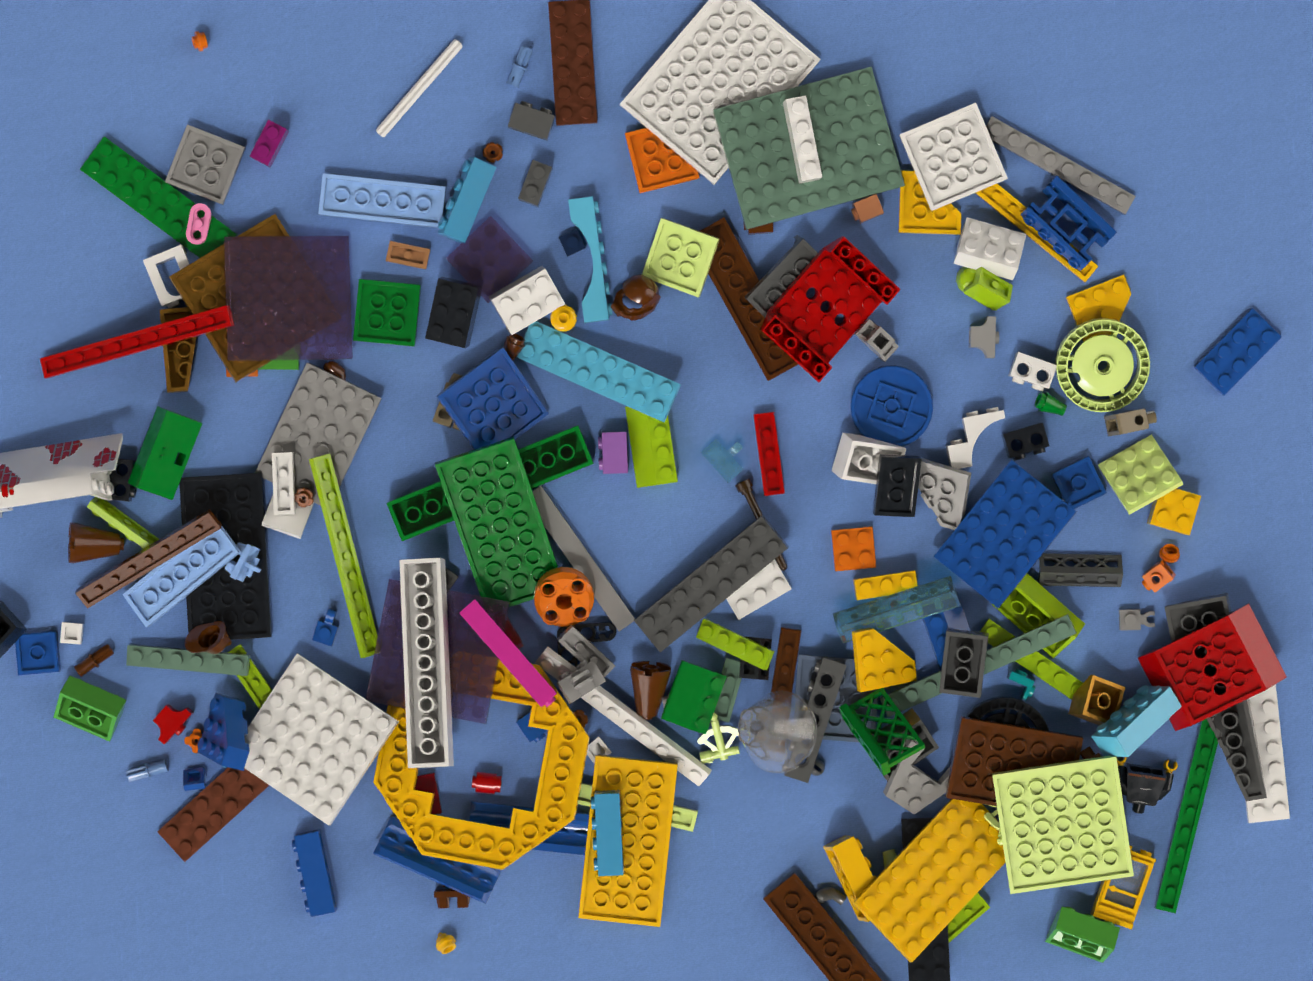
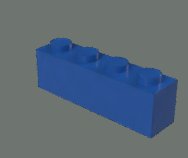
[292,829,337,917]

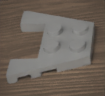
[883,739,951,815]

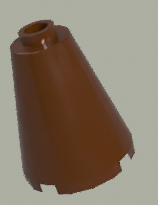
[68,522,124,564]
[630,661,671,720]

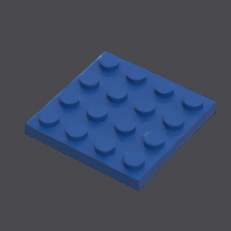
[436,347,549,450]

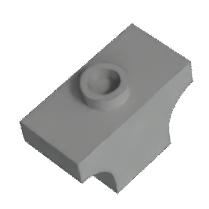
[969,316,999,359]
[854,319,899,362]

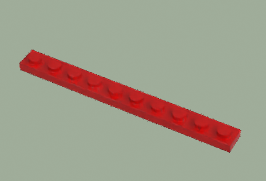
[40,305,234,379]

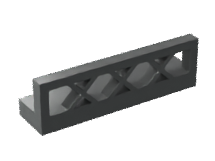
[1038,553,1123,587]

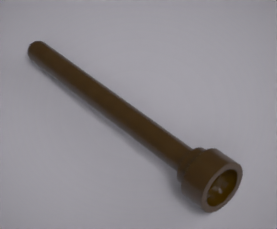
[735,478,787,571]

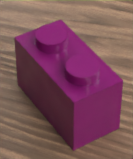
[250,120,289,168]

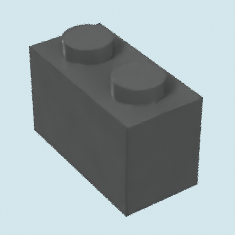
[508,101,555,141]
[518,160,553,207]

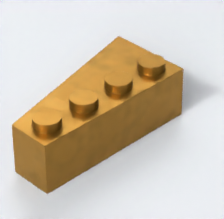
[160,307,197,393]

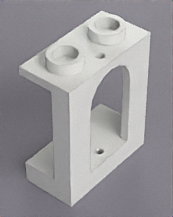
[143,245,190,309]

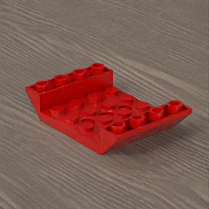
[761,236,901,382]
[1138,603,1287,731]

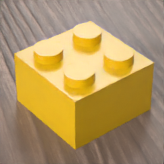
[1147,488,1201,535]

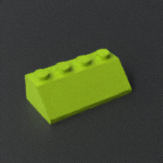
[625,406,678,488]
[992,573,1085,658]

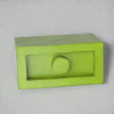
[964,267,1013,311]

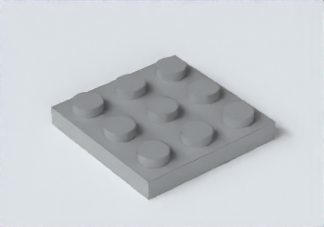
[165,124,246,205]

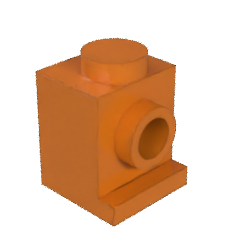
[1142,560,1176,593]

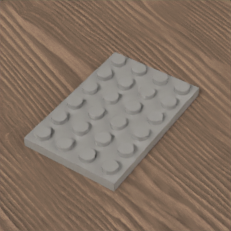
[255,362,382,506]

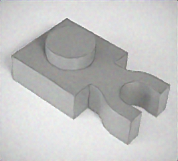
[1119,609,1155,630]

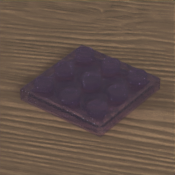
[446,216,533,304]

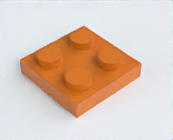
[831,527,876,571]

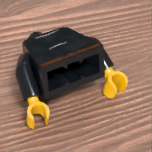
[1117,757,1178,814]

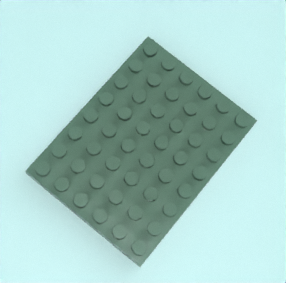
[713,66,905,230]

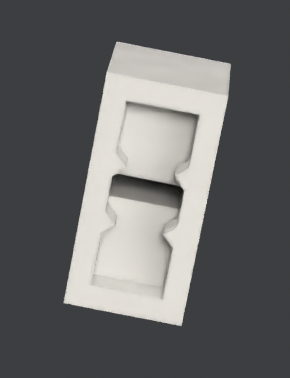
[1008,352,1056,392]

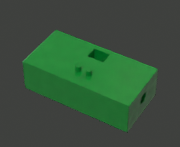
[128,406,202,500]

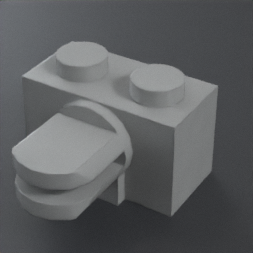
[556,660,606,704]

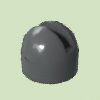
[811,759,825,776]

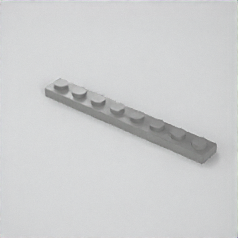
[986,117,1136,215]

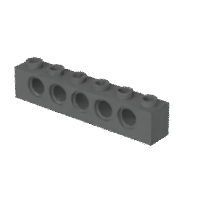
[782,656,847,783]

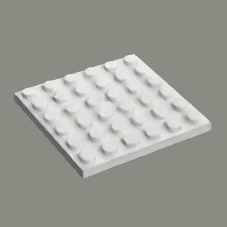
[245,653,399,826]

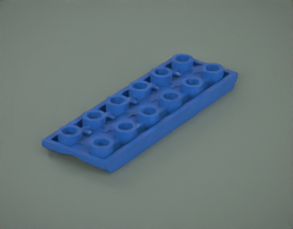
[469,801,589,855]
[373,817,502,904]

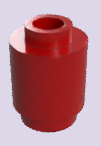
[472,772,502,794]

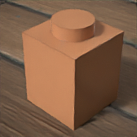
[851,194,884,224]

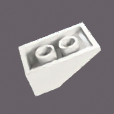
[832,432,906,484]

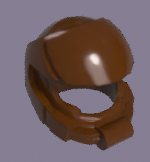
[611,274,661,321]

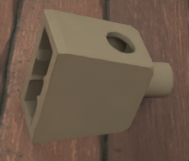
[1104,408,1157,437]

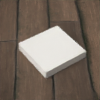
[262,496,314,539]

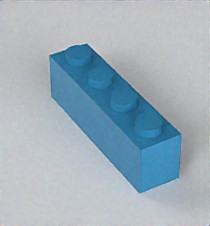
[438,157,496,243]
[591,790,624,876]

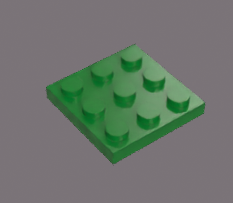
[353,279,421,347]

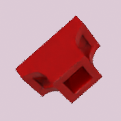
[153,704,194,745]

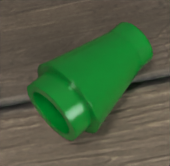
[1034,392,1067,416]

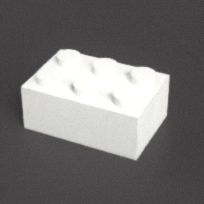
[953,217,1026,280]
[488,266,565,335]

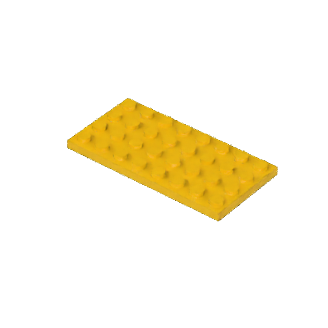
[578,755,678,927]
[853,799,1006,962]

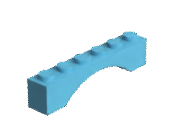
[568,196,613,323]

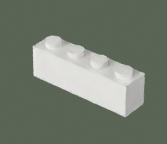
[783,96,822,184]

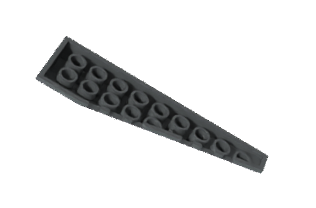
[1165,593,1267,801]

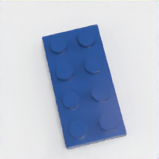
[1194,308,1282,396]

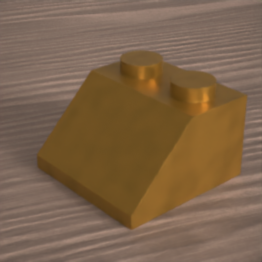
[1068,675,1125,725]

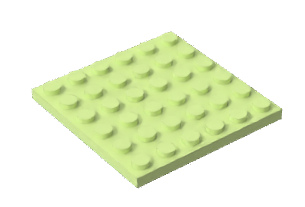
[992,756,1134,894]

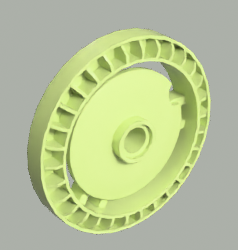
[1055,318,1150,412]

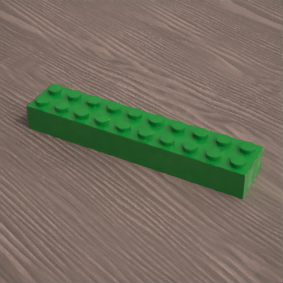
[386,425,594,541]

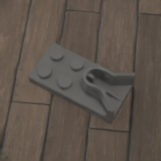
[744,235,818,318]

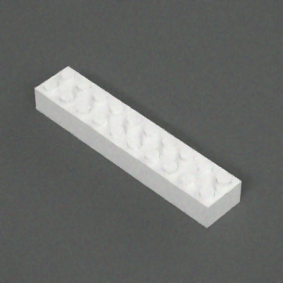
[400,558,454,768]

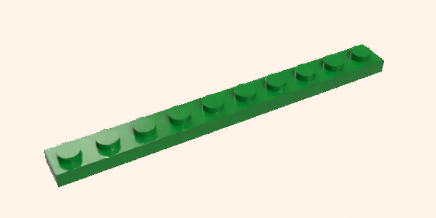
[1154,719,1218,914]

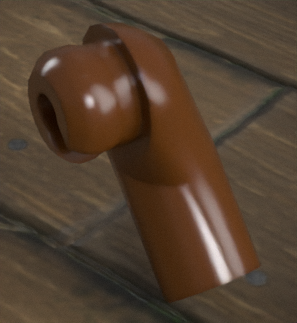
[323,361,346,380]

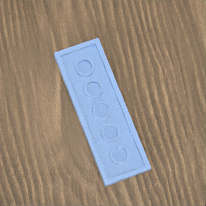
[318,173,446,228]
[122,526,241,627]

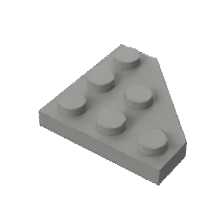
[918,458,971,530]

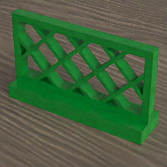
[839,688,925,776]

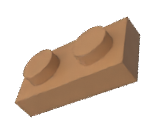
[386,241,430,270]

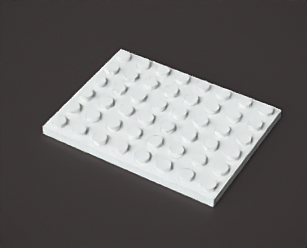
[620,0,821,185]

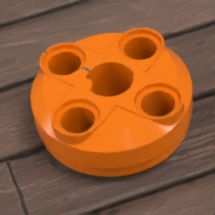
[534,567,594,627]

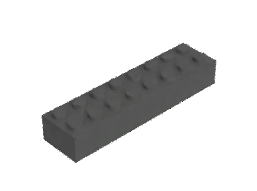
[634,515,789,652]

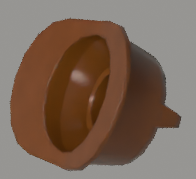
[185,621,232,654]

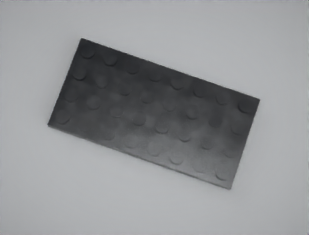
[179,473,272,640]

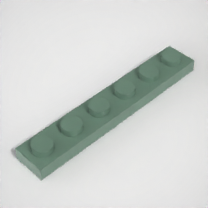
[126,644,250,676]

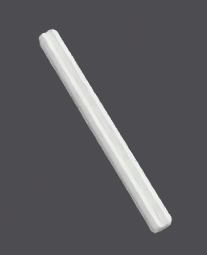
[376,39,463,137]

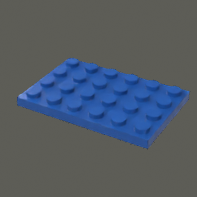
[934,460,1077,609]

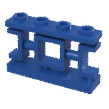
[1020,176,1117,271]

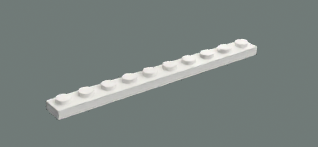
[535,646,712,786]

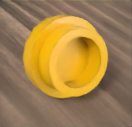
[436,932,456,954]

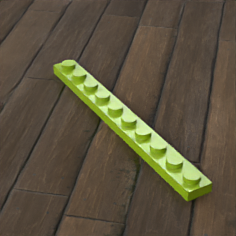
[309,453,382,658]

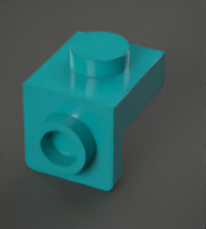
[1007,669,1036,700]

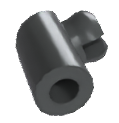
[815,887,847,905]

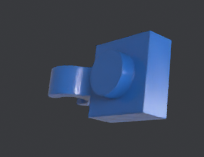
[312,608,339,647]

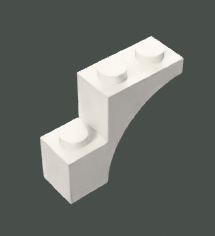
[946,407,1005,469]

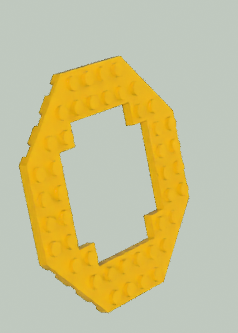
[373,651,590,870]

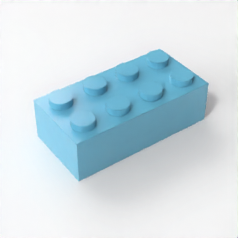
[1091,685,1182,757]

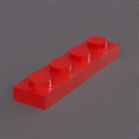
[753,412,785,496]

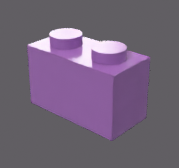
[598,432,628,474]

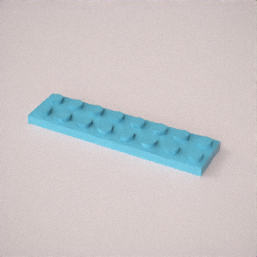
[516,321,681,423]

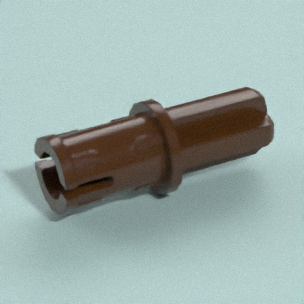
[74,644,114,677]

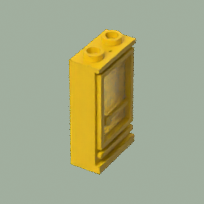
[1090,845,1156,930]

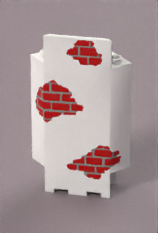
[0,433,123,518]

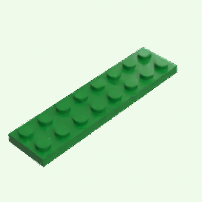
[80,137,238,258]

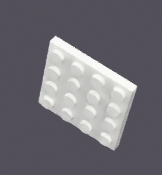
[899,103,1008,211]

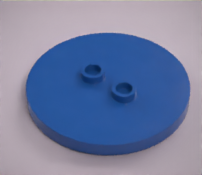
[851,365,933,446]

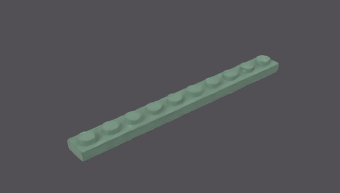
[880,614,1077,717]

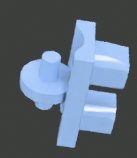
[225,543,261,582]

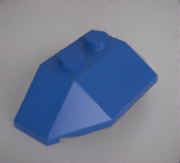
[915,589,971,671]

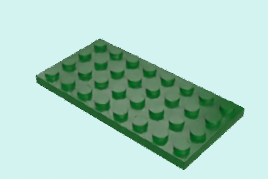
[435,437,558,614]

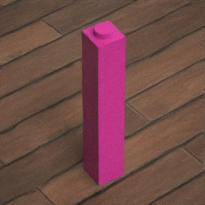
[459,599,557,707]

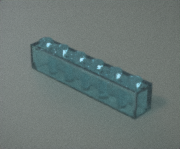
[833,576,961,643]

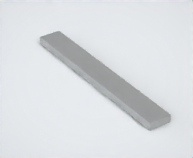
[532,486,635,632]

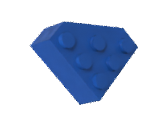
[197,693,250,771]

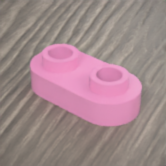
[186,203,212,245]

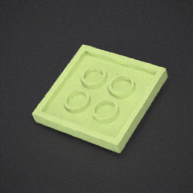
[642,218,720,297]
[1098,434,1183,515]

